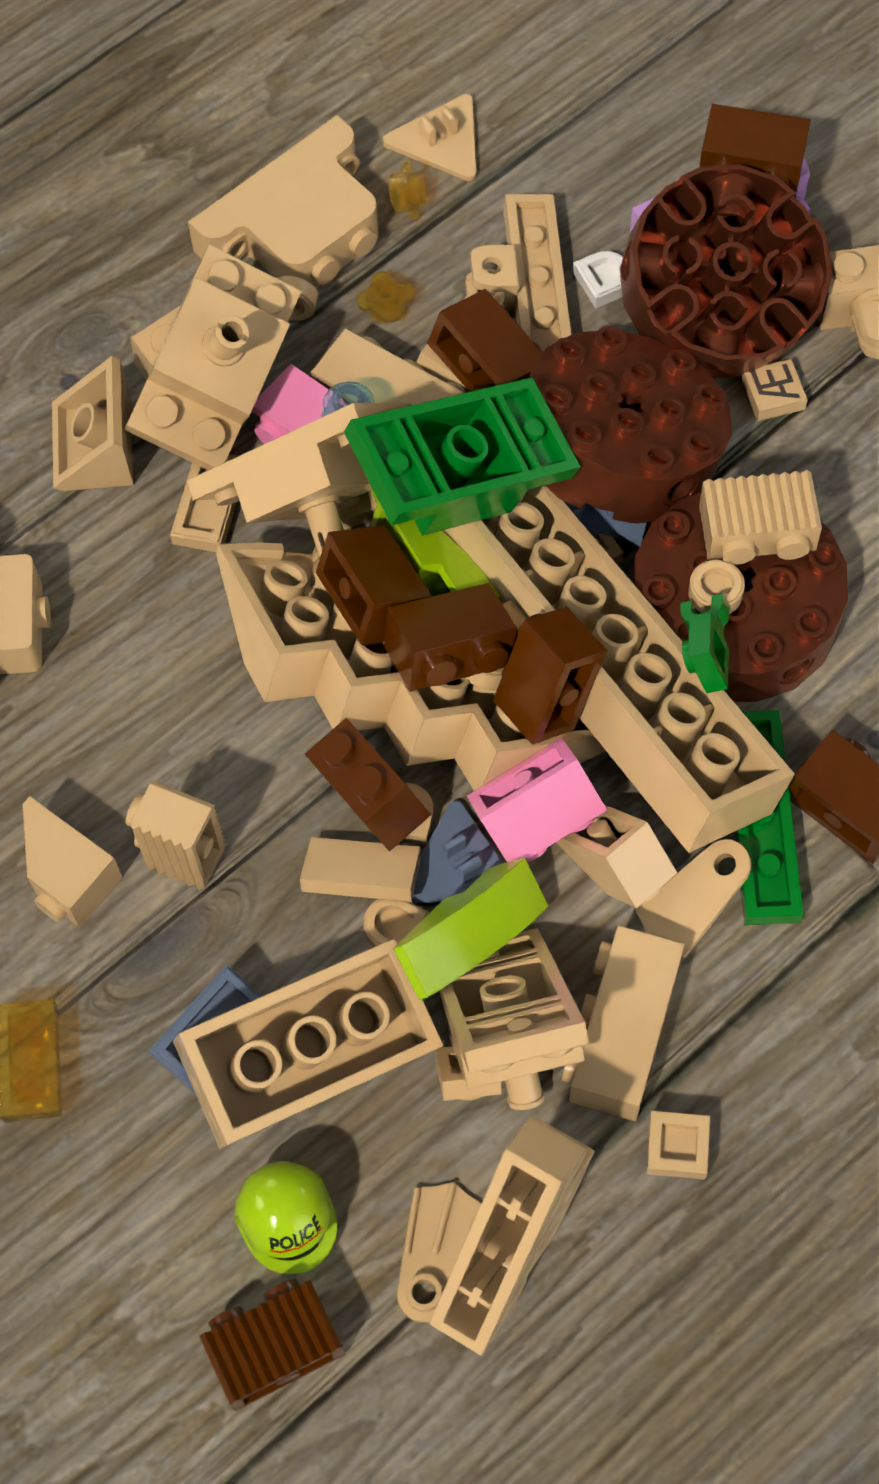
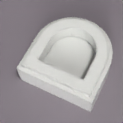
[573,251,623,309]

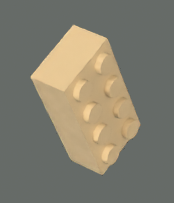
[173,938,443,1149]

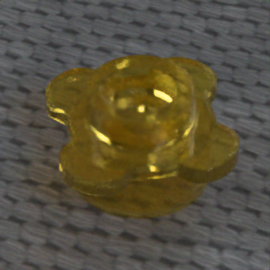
[389,161,427,221]
[357,271,415,323]

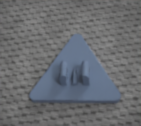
[412,801,503,905]

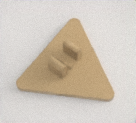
[382,94,477,182]

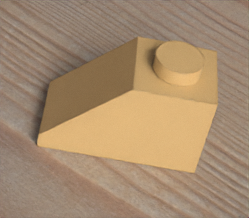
[22,796,123,928]
[556,804,677,909]

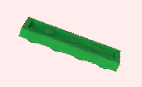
[735,710,803,926]

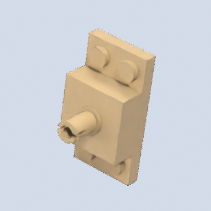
[124,244,301,470]
[187,403,412,559]
[439,928,589,1110]

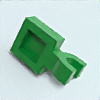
[680,593,730,694]

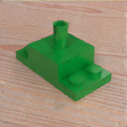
[344,377,581,536]

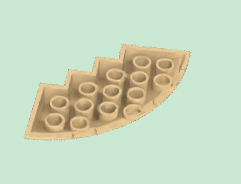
[216,542,606,791]

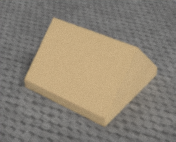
[52,356,133,491]

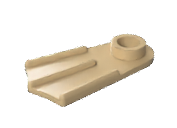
[636,839,752,958]
[397,1182,482,1323]

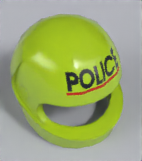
[234,1161,337,1274]

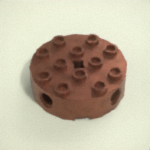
[619,164,832,378]
[529,326,732,524]
[632,492,848,702]

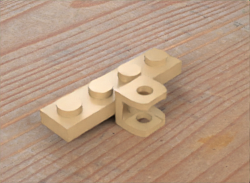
[465,194,571,352]

